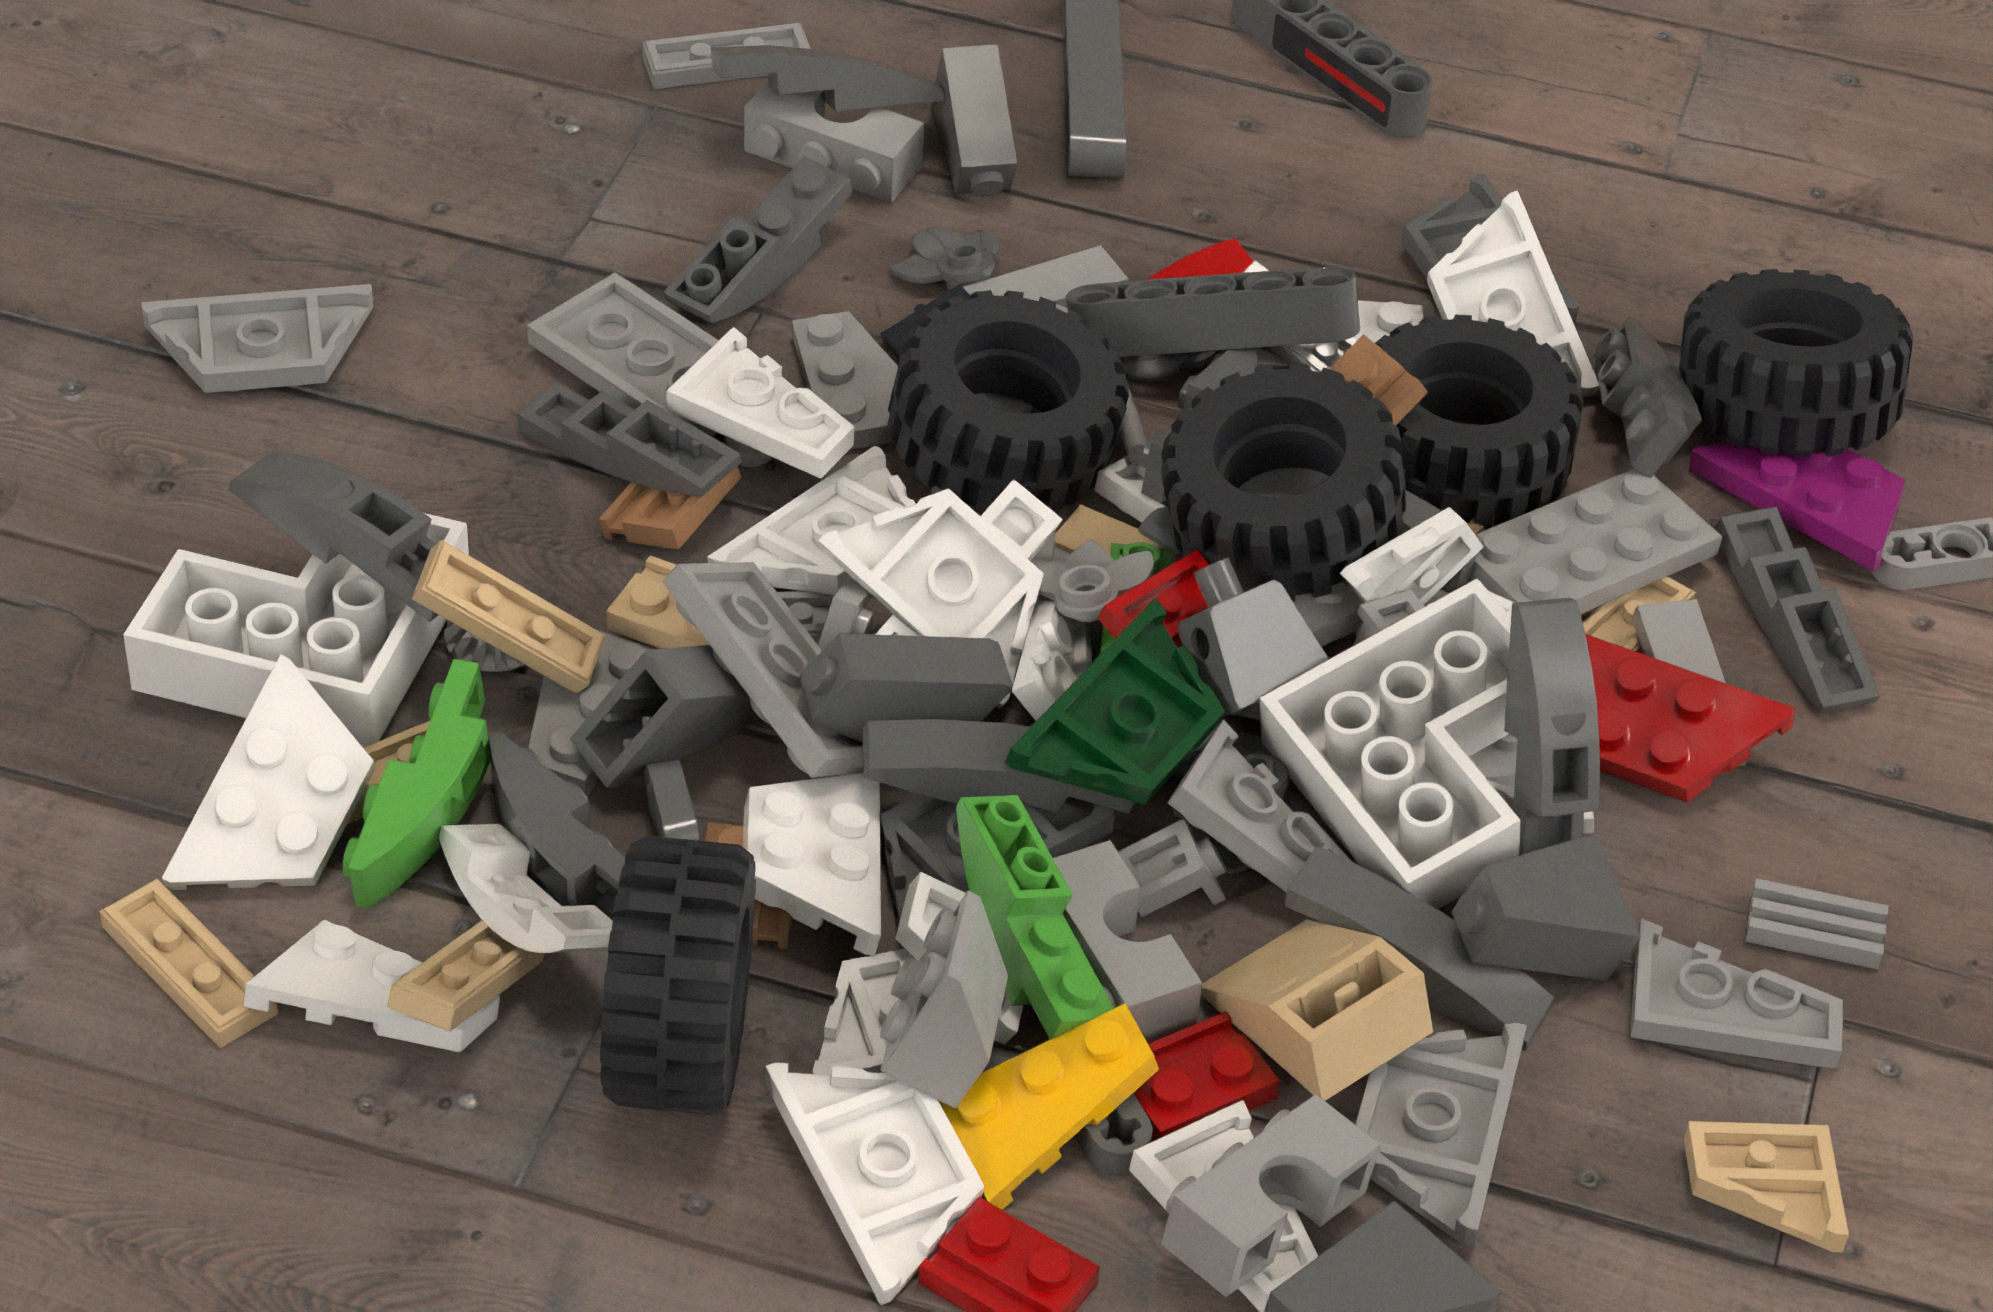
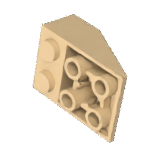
[1201,919,1433,1101]

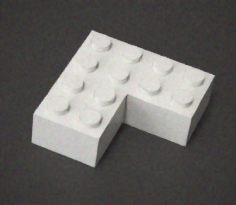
[123,513,469,747]
[1259,579,1521,909]

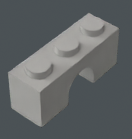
[744,80,924,203]
[1053,840,1202,1043]
[1161,1094,1381,1297]

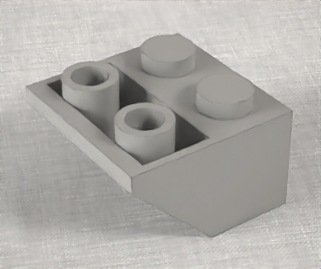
[880,890,1008,1109]

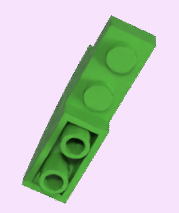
[343,659,490,909]
[956,795,1114,1039]

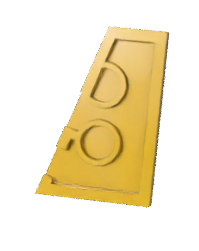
[938,1003,1159,1210]

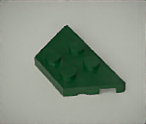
[1005,599,1225,805]

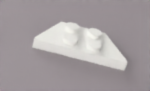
[1426,190,1599,397]
[707,446,916,595]
[818,489,1044,711]
[162,655,375,890]
[743,772,881,956]
[764,1063,985,1305]

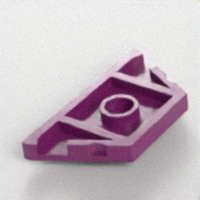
[1689,442,1906,571]

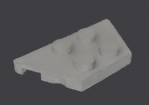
[142,284,373,393]
[1356,1023,1527,1248]

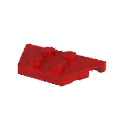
[1586,634,1795,802]

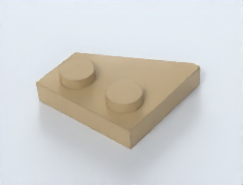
[1684,1121,1849,1252]

